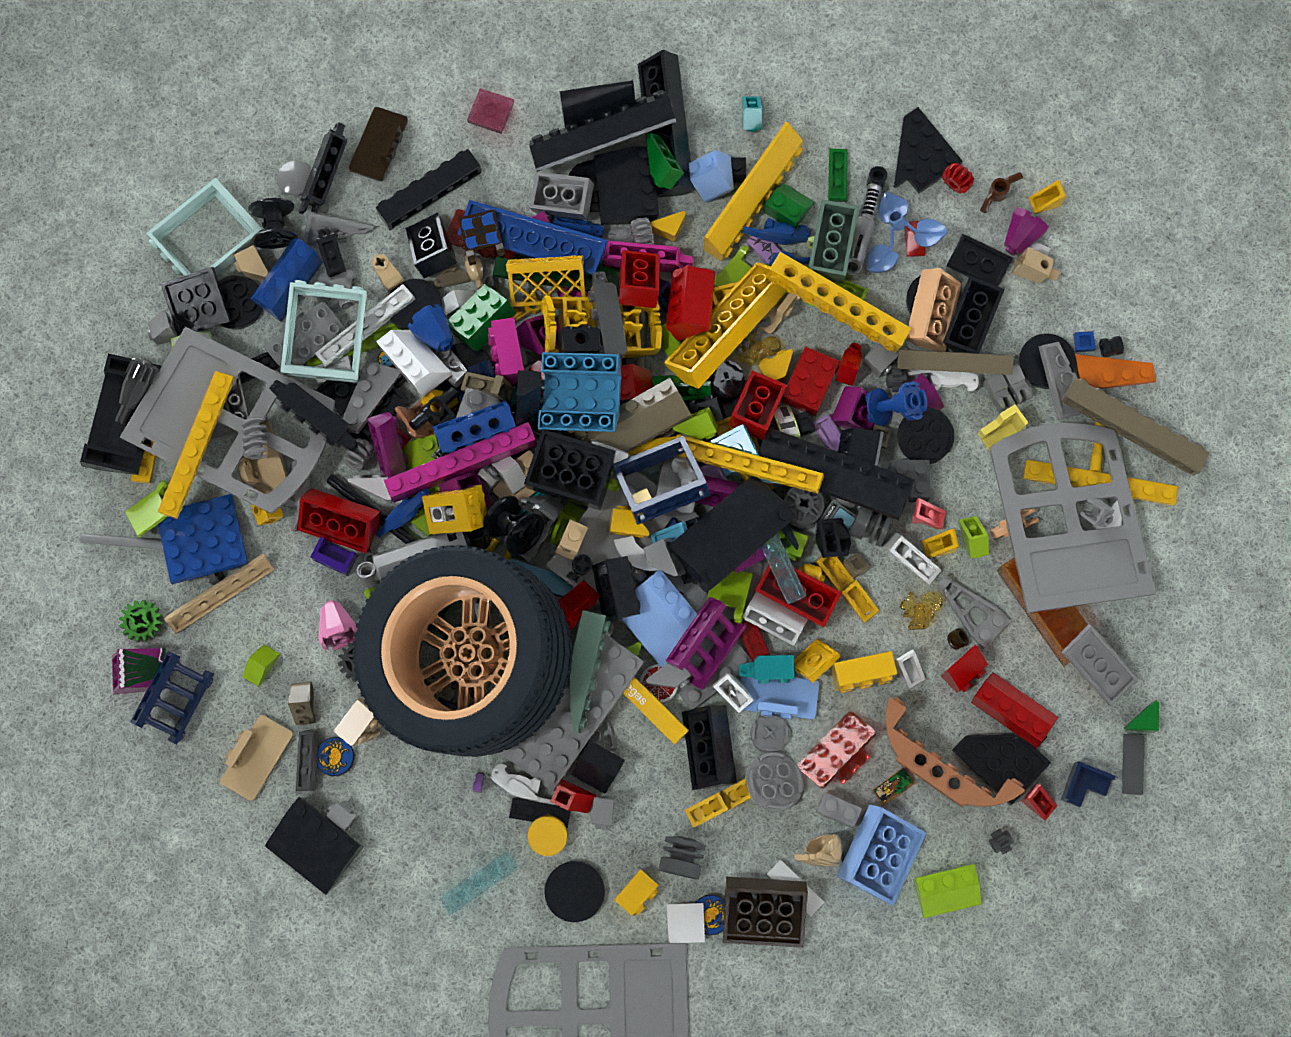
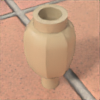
[465,254,484,289]

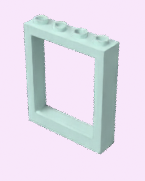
[146,178,263,276]
[281,280,367,383]

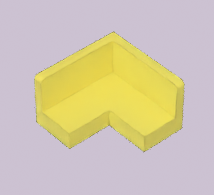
[977,404,1028,451]

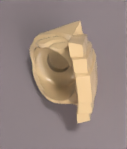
[794,834,843,867]

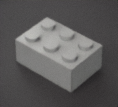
[529,172,594,220]

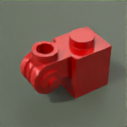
[835,343,863,386]

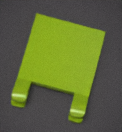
[715,245,770,287]
[125,480,183,537]
[706,571,753,623]

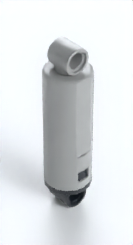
[356,527,490,588]

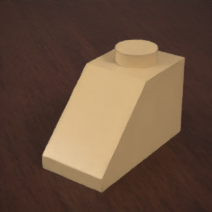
[234,245,269,281]

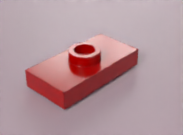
[740,621,770,662]

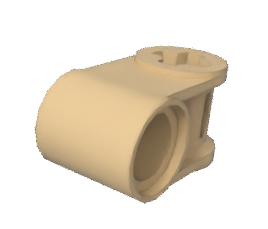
[372,254,404,292]

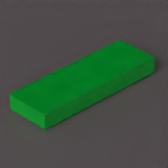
[828,148,848,202]

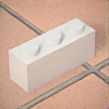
[743,592,808,646]

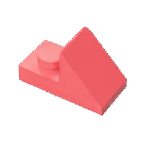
[913,498,946,529]

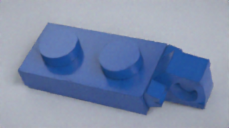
[553,216,604,238]

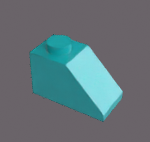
[742,96,762,132]

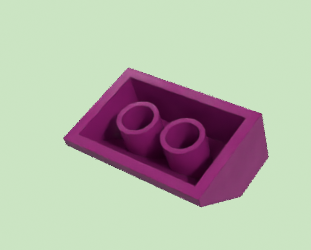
[367,412,408,479]

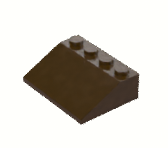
[722,877,808,948]

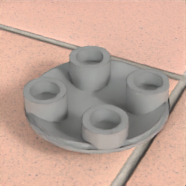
[277,161,311,195]

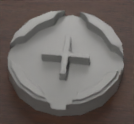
[750,714,789,753]

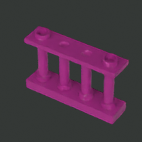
[665,596,746,690]

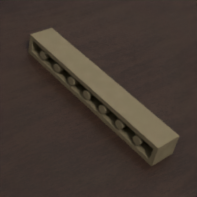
[1061,378,1210,476]

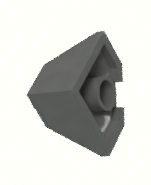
[518,495,565,527]

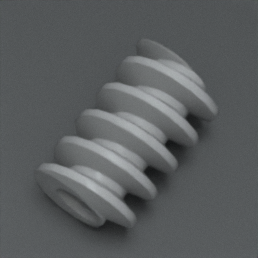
[242,417,268,460]

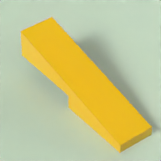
[814,555,879,623]
[684,778,752,828]

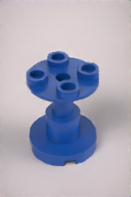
[865,381,927,426]

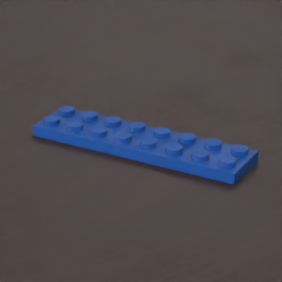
[457,200,608,276]

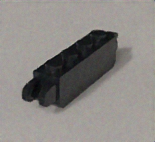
[299,122,347,215]
[269,380,358,451]

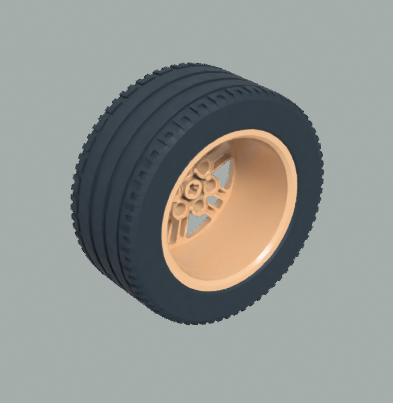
[352,545,573,757]

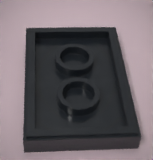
[946,234,1013,286]

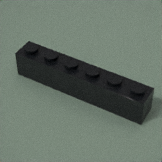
[375,149,482,231]

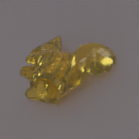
[737,330,782,366]
[900,591,943,630]

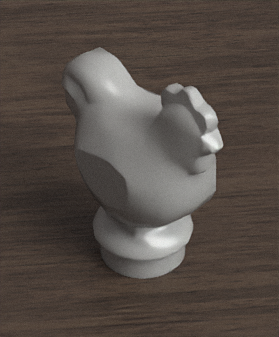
[318,269,355,309]

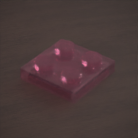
[467,88,514,134]

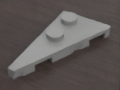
[303,211,373,246]

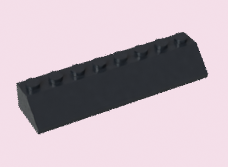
[637,50,694,198]
[529,90,676,172]
[758,428,915,520]

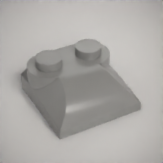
[456,388,501,432]

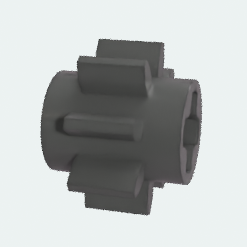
[886,369,907,392]
[989,829,1014,855]

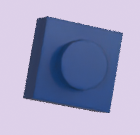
[1073,331,1096,353]

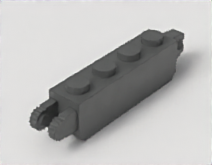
[588,271,627,367]

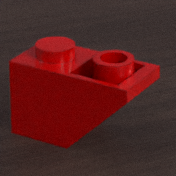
[550,779,597,813]

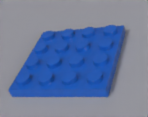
[158,494,248,585]

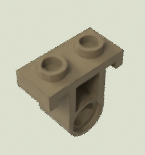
[288,682,315,725]

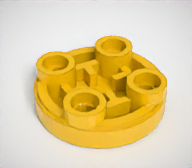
[527,814,568,856]

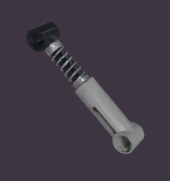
[845,166,887,281]

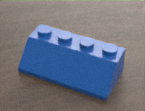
[251,238,323,322]

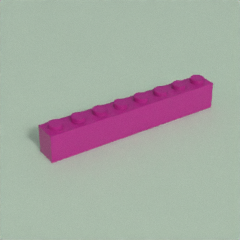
[384,422,537,503]

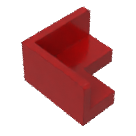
[559,580,600,630]

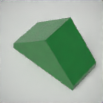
[1124,700,1159,733]

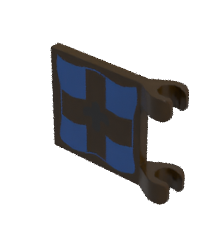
[458,209,505,265]

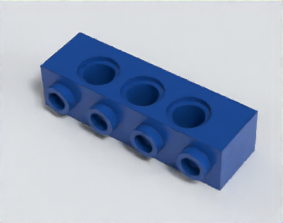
[433,400,516,453]

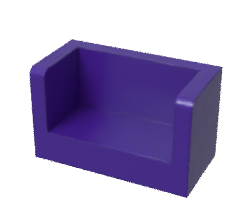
[310,537,358,576]

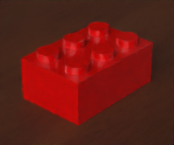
[618,250,660,308]
[781,346,840,417]
[728,370,787,441]

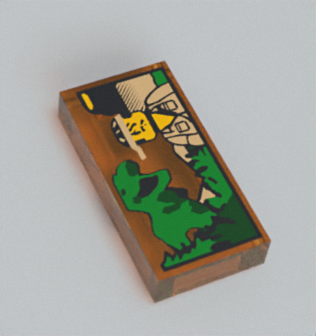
[872,767,915,807]

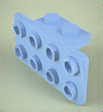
[741,676,819,720]

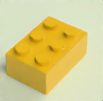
[830,651,897,694]

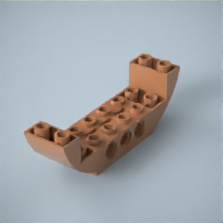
[886,697,1025,808]

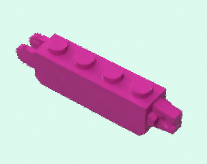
[601,241,693,273]

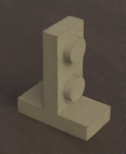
[461,372,515,405]

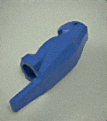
[742,218,811,245]
[376,489,431,538]

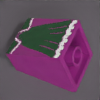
[112,648,170,695]

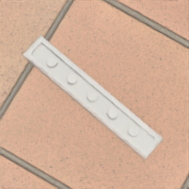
[315,284,415,368]

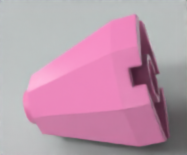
[318,600,357,650]

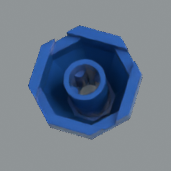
[408,304,454,352]

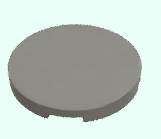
[746,752,804,812]

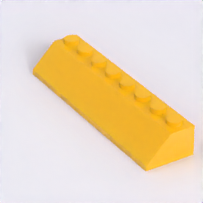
[703,121,803,261]
[664,262,787,389]

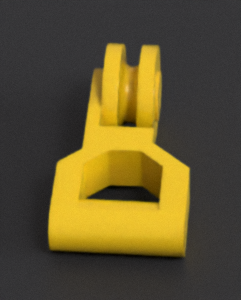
[512,292,542,322]

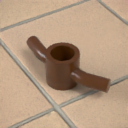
[980,172,1023,213]

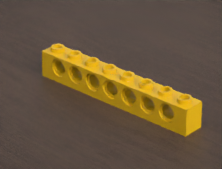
[765,252,911,353]

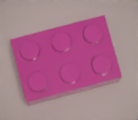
[488,318,524,385]

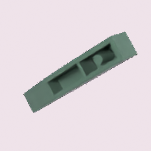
[570,610,611,733]

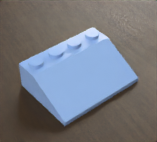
[622,570,697,668]
[836,804,926,906]

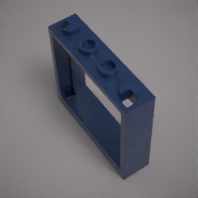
[613,436,710,525]

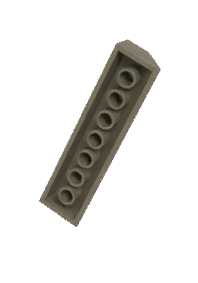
[567,378,692,452]

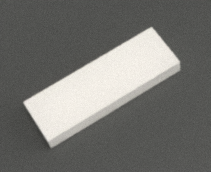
[766,860,824,917]

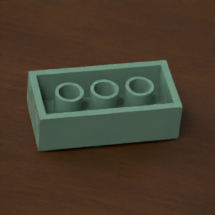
[808,199,859,284]

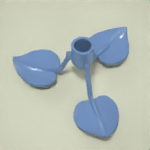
[867,191,947,273]

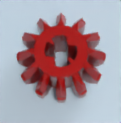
[942,162,975,194]

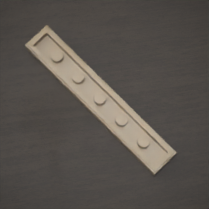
[164,553,275,634]

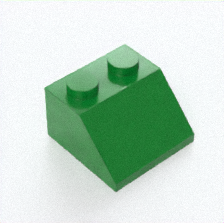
[764,183,815,229]

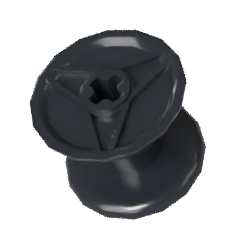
[248,198,298,249]
[483,495,544,556]

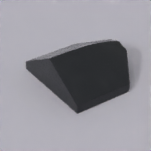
[816,518,851,558]

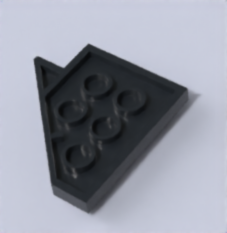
[894,107,963,194]
[315,375,409,440]
[952,735,1051,806]

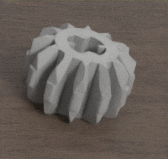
[630,217,654,245]
[344,438,374,472]

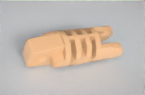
[990,508,1040,538]

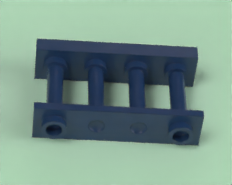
[130,651,214,745]

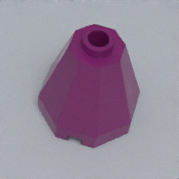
[1004,207,1049,255]

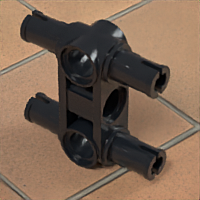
[409,387,464,458]

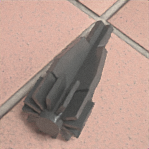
[115,358,159,425]

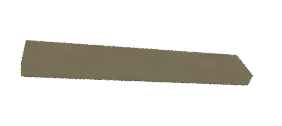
[897,349,1014,375]

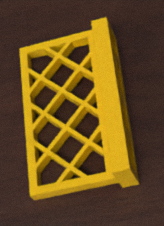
[506,255,586,307]

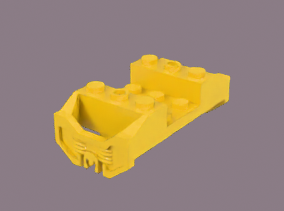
[541,296,662,358]

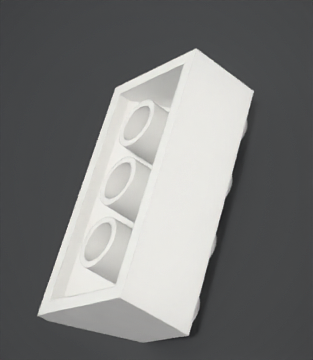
[376,330,452,397]

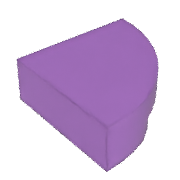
[472,773,484,793]

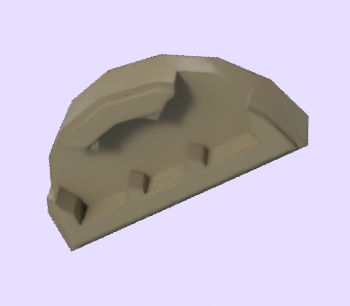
[434,267,471,289]

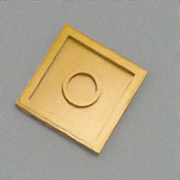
[794,639,841,683]

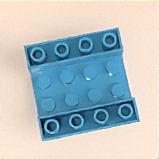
[538,352,621,432]

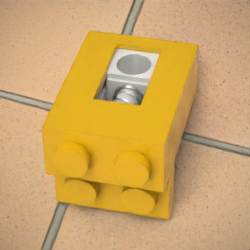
[422,485,487,534]

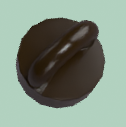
[947,628,968,650]

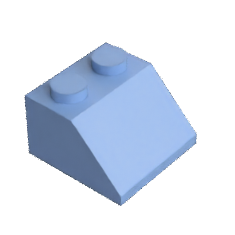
[689,150,734,203]

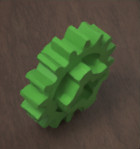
[119,600,163,643]

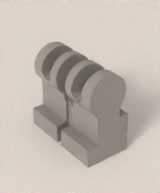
[983,365,1032,412]

